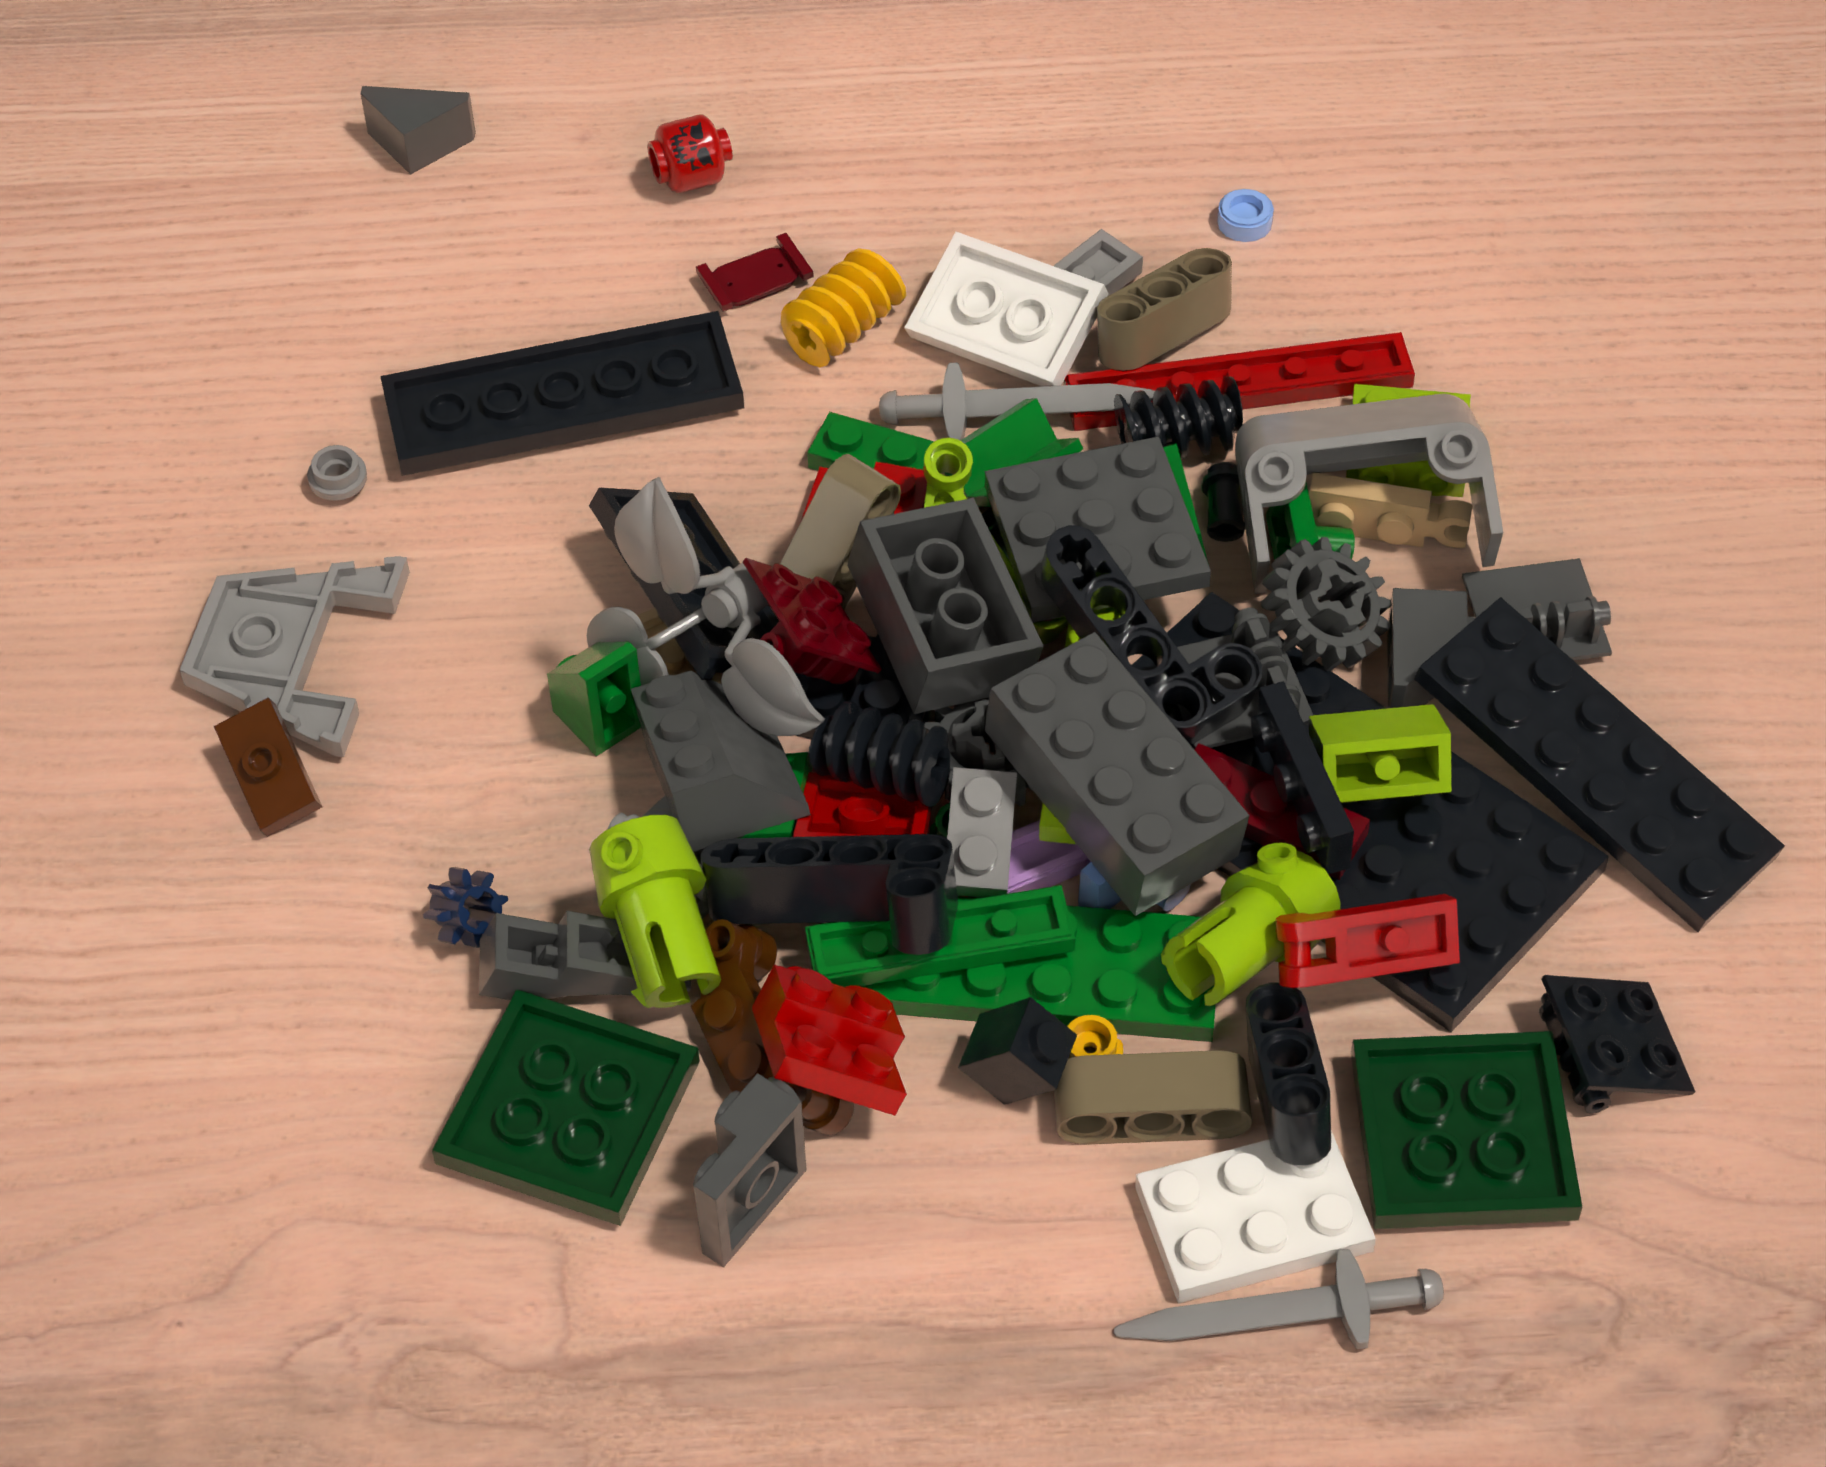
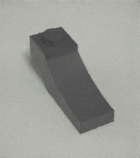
[479,911,691,1000]

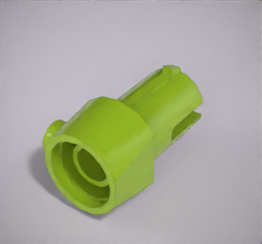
[589,815,722,1008]
[1161,843,1341,1006]

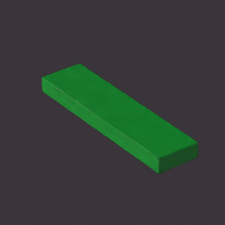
[805,885,1075,987]

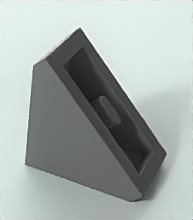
[360,86,476,175]

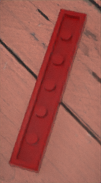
[1064,332,1415,431]

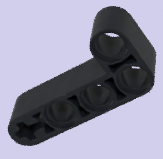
[1041,525,1262,745]
[701,834,958,955]

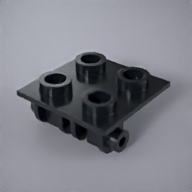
[1539,975,1696,1113]

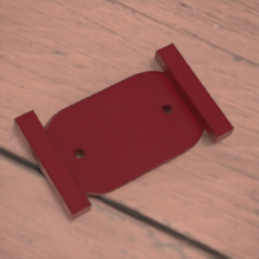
[696,232,814,312]

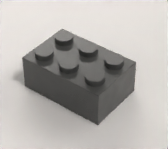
[847,498,1044,714]

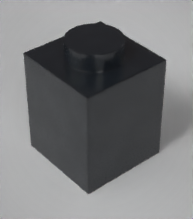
[958,997,1077,1105]

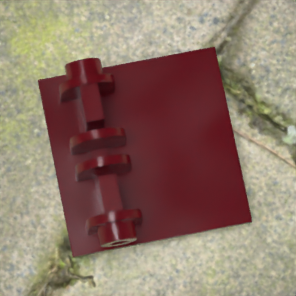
[742,558,882,685]

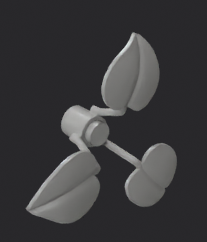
[586,477,825,736]

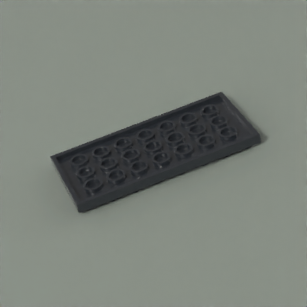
[1132,592,1609,1032]

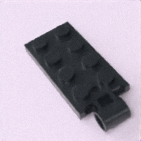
[589,488,812,692]

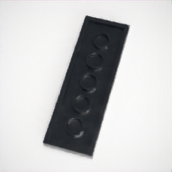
[380,311,744,476]
[1414,597,1785,932]

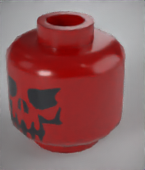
[647,114,733,193]

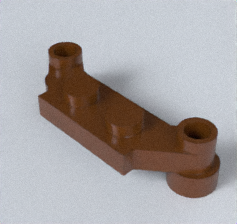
[690,919,854,1135]

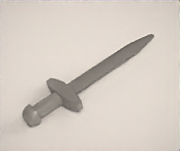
[879,363,1155,440]
[1114,1249,1444,1349]

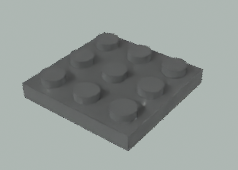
[985,437,1211,623]

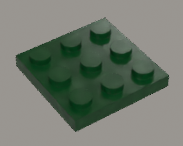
[432,989,700,1226]
[1351,1031,1582,1229]

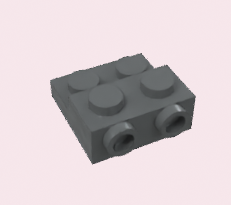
[693,1073,807,1268]

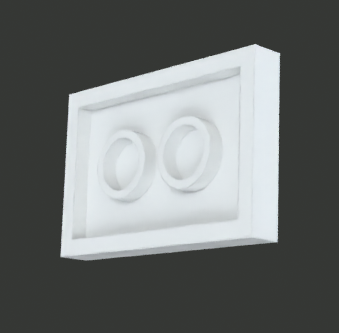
[904,232,1109,387]
[1135,1131,1376,1304]

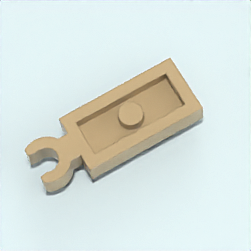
[1309,472,1473,548]

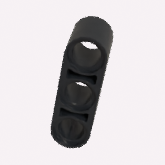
[1246,982,1331,1165]

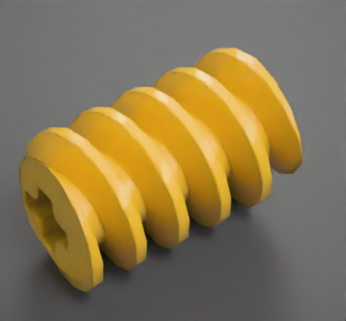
[781,248,907,368]

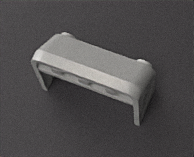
[1235,394,1503,594]

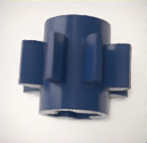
[423,867,508,948]

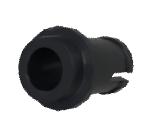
[1201,462,1245,542]

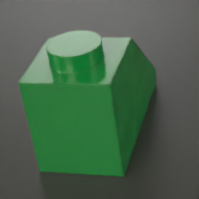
[547,641,641,757]

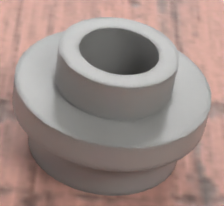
[307,445,367,501]

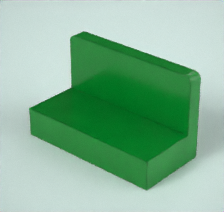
[944,398,1084,507]

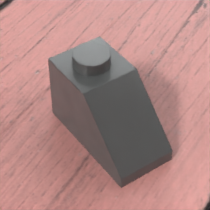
[1387,588,1477,708]

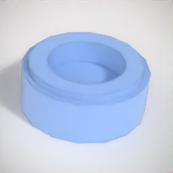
[1217,189,1274,242]

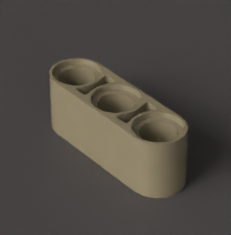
[1097,248,1232,371]
[769,454,901,610]
[1054,1050,1252,1145]

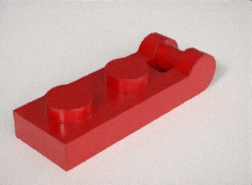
[1275,894,1460,988]

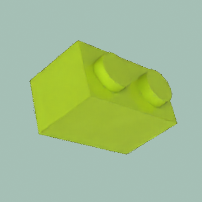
[1308,704,1452,802]

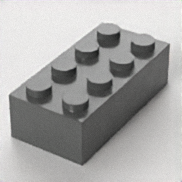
[984,632,1250,916]

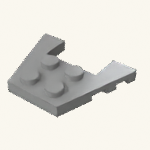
[180,556,410,757]

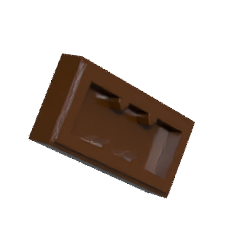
[214,697,323,837]

